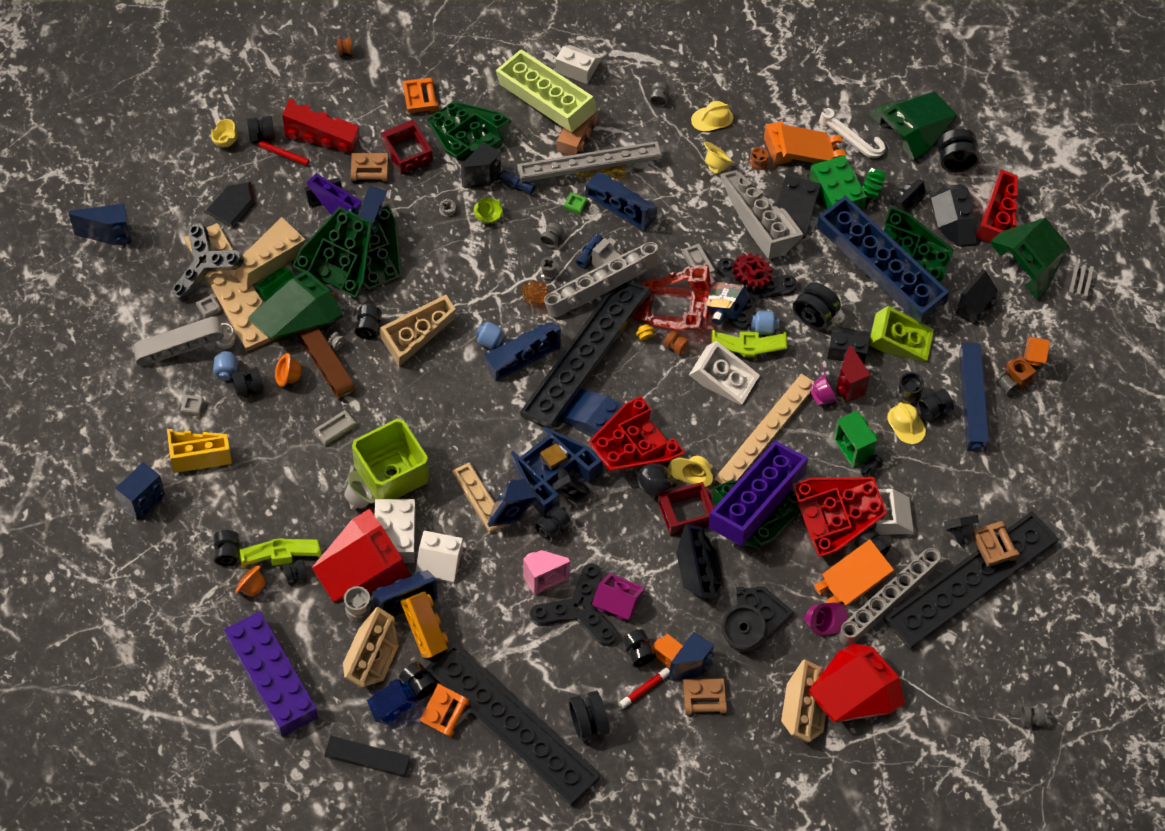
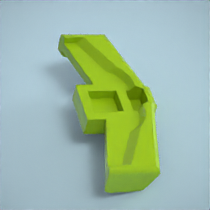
[711,330,787,357]
[239,538,322,568]

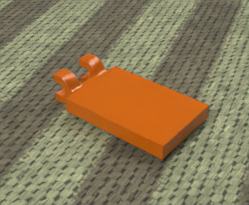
[777,124,846,163]
[814,539,894,607]

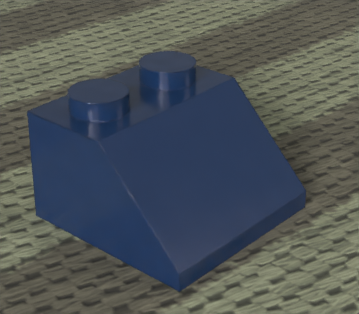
[487,479,536,527]
[669,632,714,681]

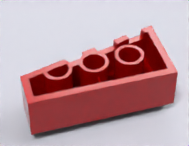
[282,98,360,153]
[976,169,1018,242]

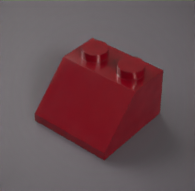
[836,346,870,403]

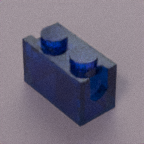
[367,679,418,724]

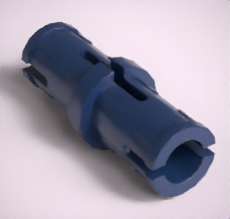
[499,169,536,195]
[575,234,603,268]

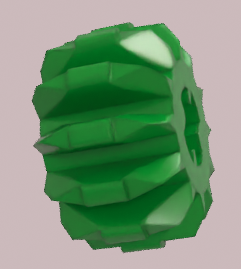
[862,168,886,200]

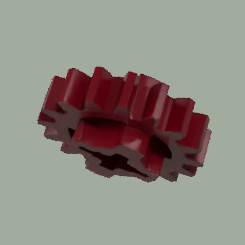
[732,252,773,290]

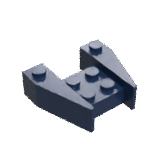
[511,426,603,517]

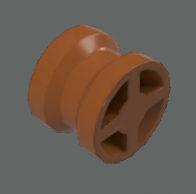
[337,37,353,56]
[750,147,769,170]

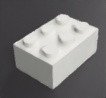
[375,499,416,563]

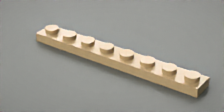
[713,374,814,485]

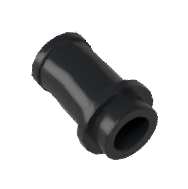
[860,454,883,477]

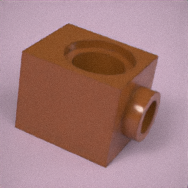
[1005,356,1036,390]

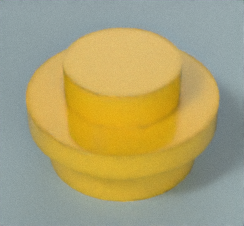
[636,325,654,340]

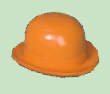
[275,353,302,387]
[235,565,266,597]

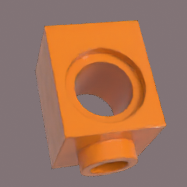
[653,633,683,668]

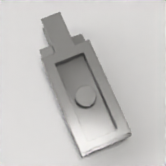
[682,244,716,291]

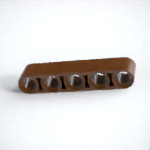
[297,328,356,399]

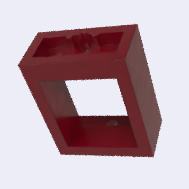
[381,120,433,174]
[658,482,716,536]

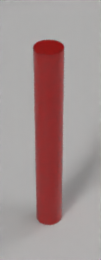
[259,140,310,166]

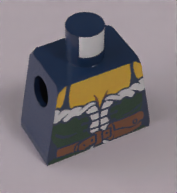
[707,282,750,325]

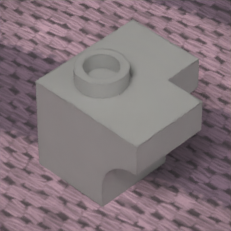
[592,237,621,268]

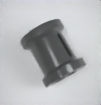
[540,257,557,281]
[994,371,1019,396]

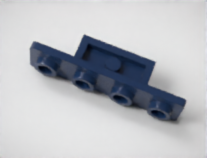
[358,186,386,236]

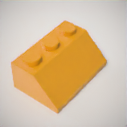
[400,592,449,658]

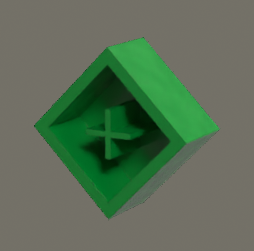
[833,411,878,468]

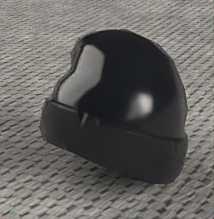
[637,463,678,496]

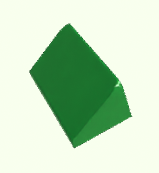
[254,267,293,299]

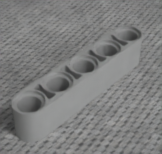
[133,317,224,366]

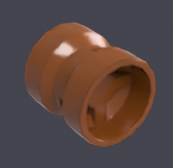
[663,330,690,356]

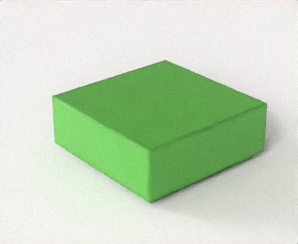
[564,192,587,215]

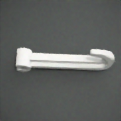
[819,108,886,158]

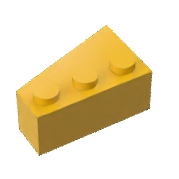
[167,429,232,473]

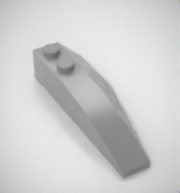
[720,170,804,259]

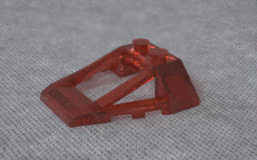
[632,265,711,330]

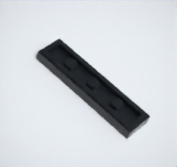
[324,736,410,777]

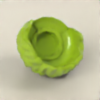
[474,197,503,224]

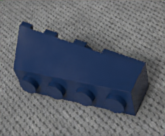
[585,171,658,232]
[484,322,561,381]

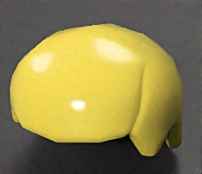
[211,119,238,147]

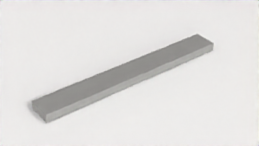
[517,141,662,182]

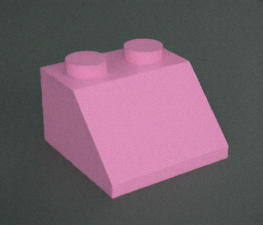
[523,550,570,595]

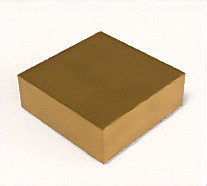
[540,443,567,470]

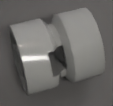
[344,586,372,622]

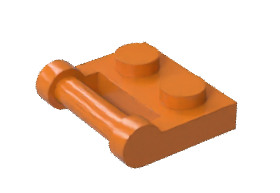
[402,78,439,113]
[419,684,471,737]

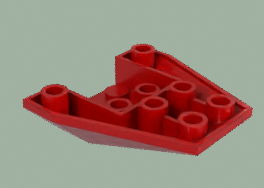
[588,396,685,472]
[792,477,887,558]
[312,509,411,602]
[808,643,905,723]

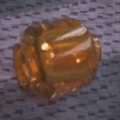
[521,279,549,307]

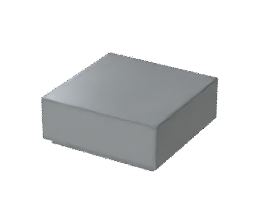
[196,295,222,319]
[180,395,204,417]

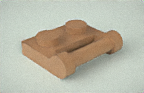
[351,153,388,182]
[972,521,1020,567]
[683,679,727,715]

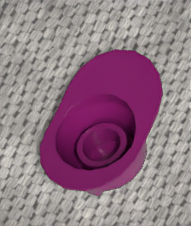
[811,364,839,406]
[803,602,848,636]

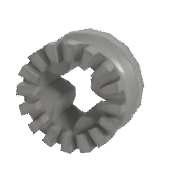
[439,199,456,217]
[328,332,345,351]

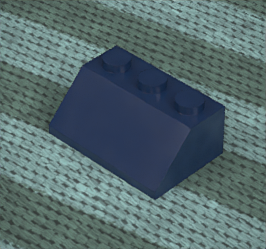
[372,570,438,616]

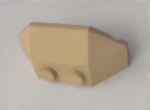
[343,607,399,688]
[781,660,826,743]

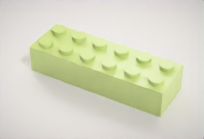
[496,50,597,133]

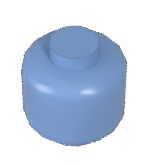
[752,311,779,335]
[475,322,504,349]
[213,351,239,381]

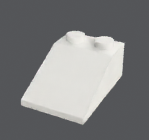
[689,341,760,405]

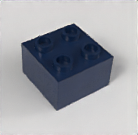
[115,462,165,520]

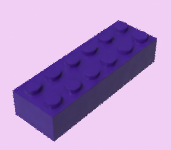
[709,441,808,546]
[224,611,318,737]

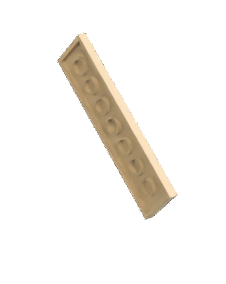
[184,223,273,352]

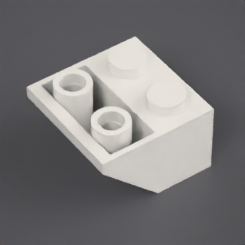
[873,489,913,535]

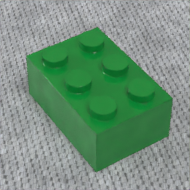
[809,155,867,210]

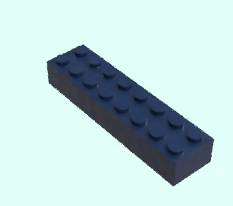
[817,195,949,324]

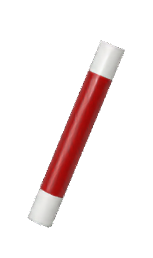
[619,668,670,709]

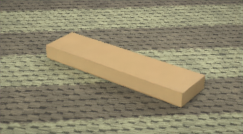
[452,463,507,534]

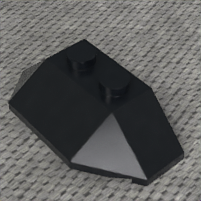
[930,184,976,247]
[676,524,724,599]

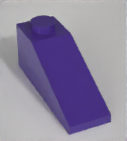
[307,173,362,215]

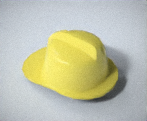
[691,101,733,132]
[704,142,735,174]
[887,402,926,444]
[668,456,713,487]

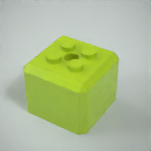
[352,419,429,499]

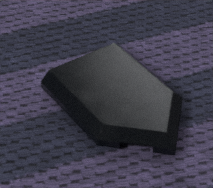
[204,182,255,229]
[736,587,794,639]

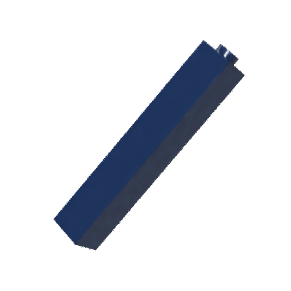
[959,343,989,452]

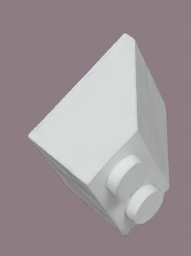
[555,45,602,84]
[415,531,463,584]

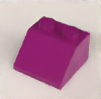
[592,573,646,620]

